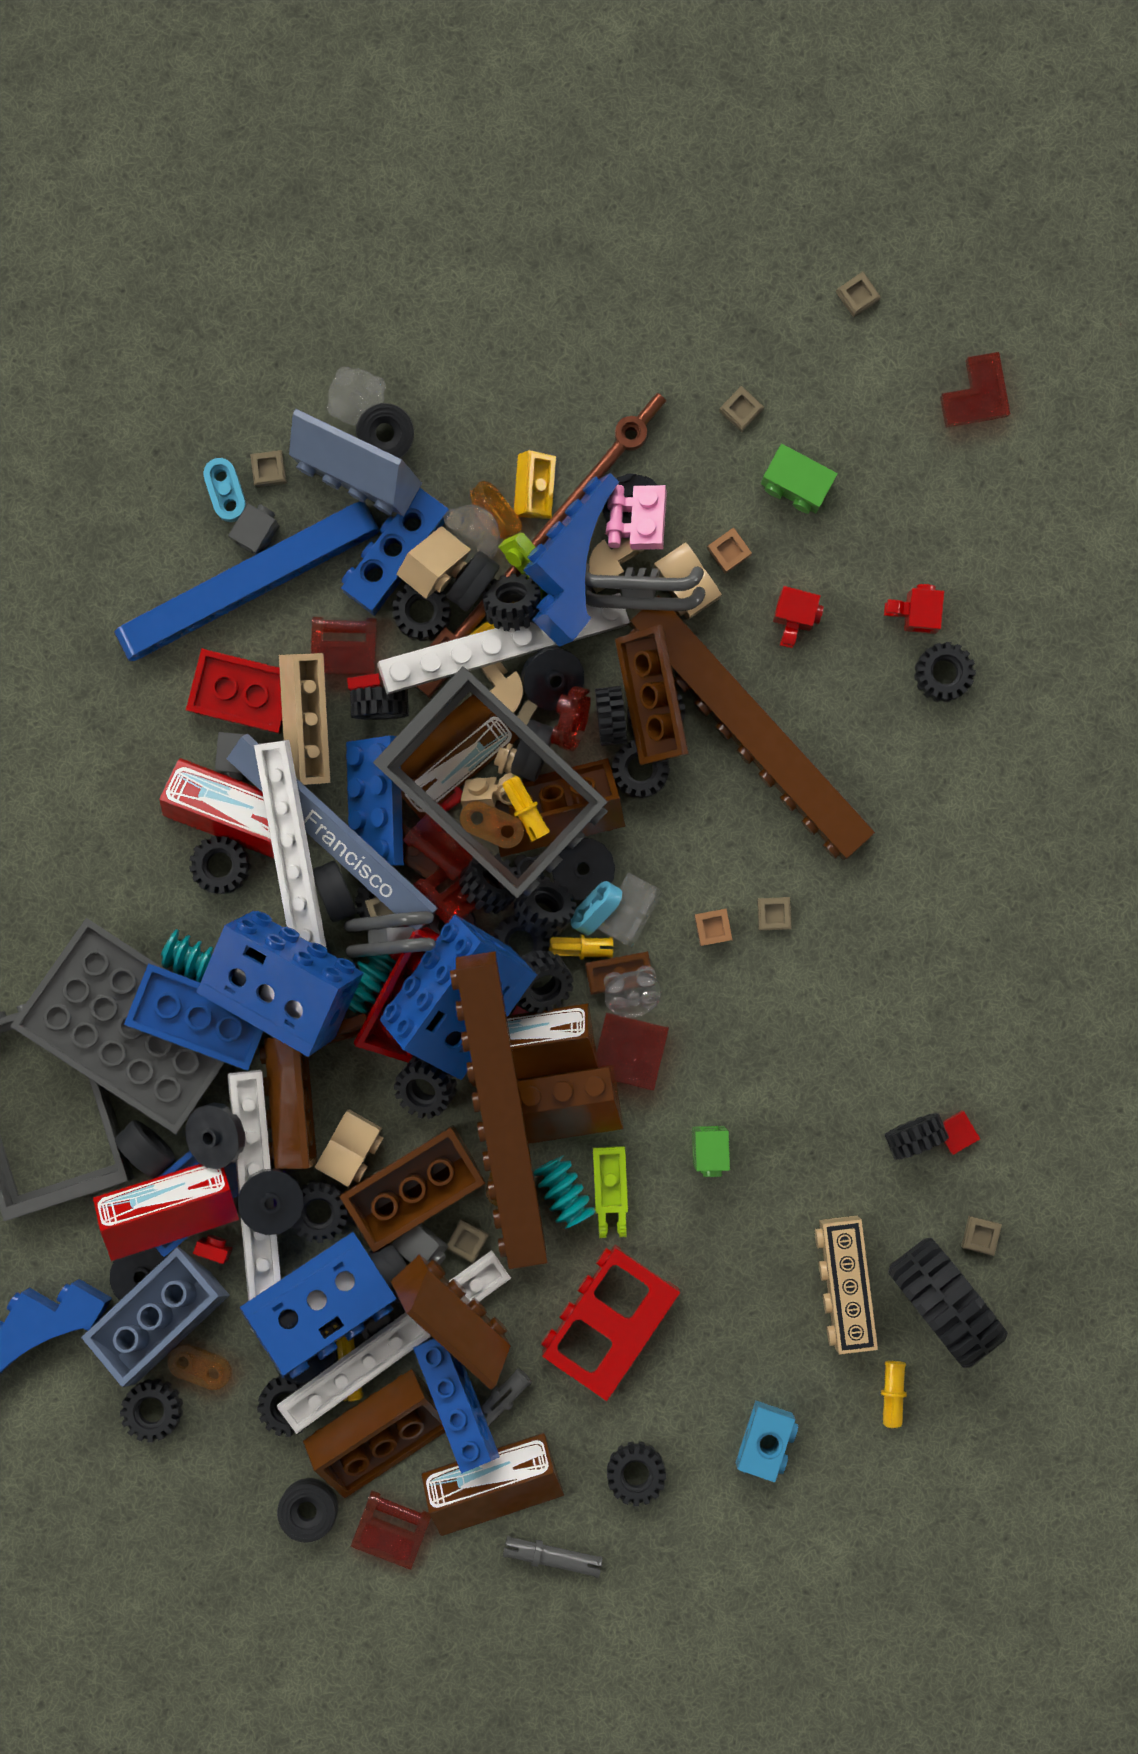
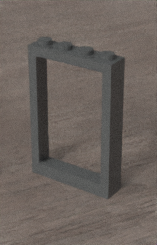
[373,666,608,898]
[0,1004,134,1221]

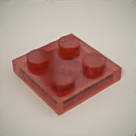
[597,1012,669,1091]

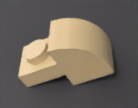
[589,538,644,594]
[480,662,524,715]

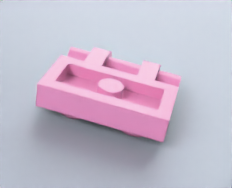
[605,485,667,550]

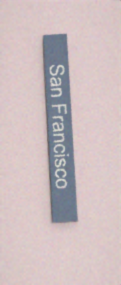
[227,733,438,930]

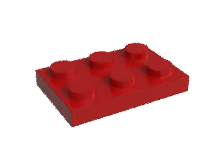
[186,648,283,734]

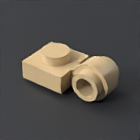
[461,773,524,810]

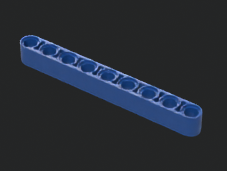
[114,501,380,661]

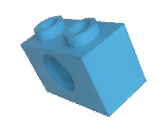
[735,1400,798,1482]

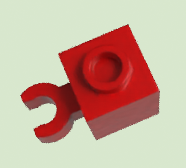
[884,584,944,634]
[773,586,824,649]

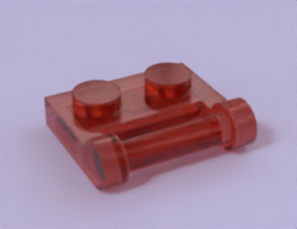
[311,617,377,675]
[403,814,483,881]
[412,855,477,924]
[350,1490,431,1570]

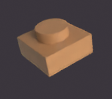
[707,528,752,574]
[694,909,732,946]

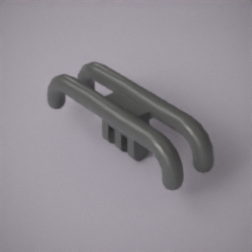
[585,563,706,611]
[344,911,436,958]

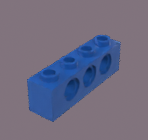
[341,488,451,616]
[413,1339,500,1474]

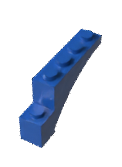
[523,473,619,647]
[0,1279,112,1374]

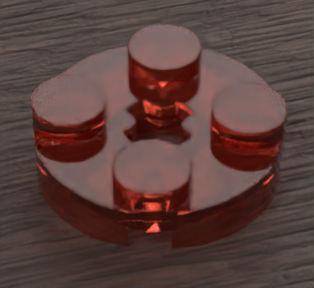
[551,686,591,752]

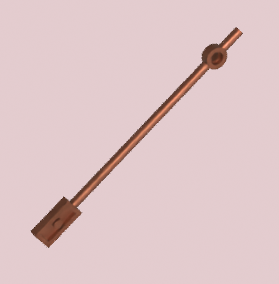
[416,393,666,698]

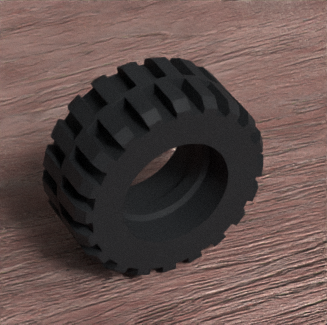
[888,1238,1008,1368]

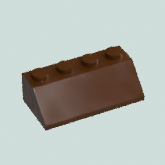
[489,758,626,857]
[260,1037,317,1169]
[518,1065,624,1144]
[339,1125,485,1253]
[391,1254,511,1390]
[303,1369,445,1498]

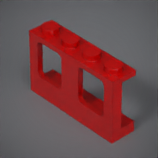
[541,1244,680,1401]

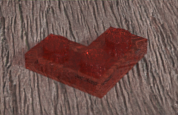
[940,352,1011,428]

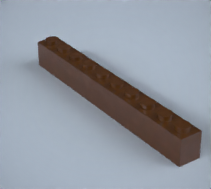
[629,595,875,860]
[450,951,547,1269]

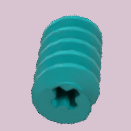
[161,929,213,983]
[349,955,396,1014]
[533,1155,596,1229]

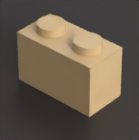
[396,526,471,598]

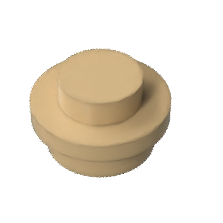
[494,743,517,774]

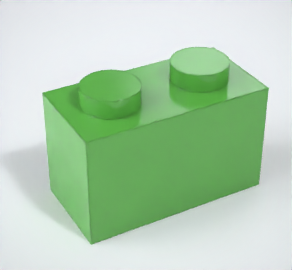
[761,443,838,514]
[692,1126,730,1177]

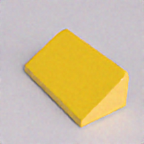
[513,450,556,519]

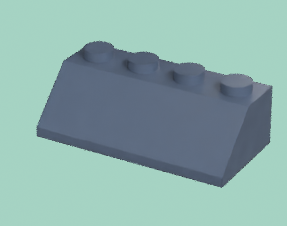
[289,409,422,517]
[81,1247,230,1387]

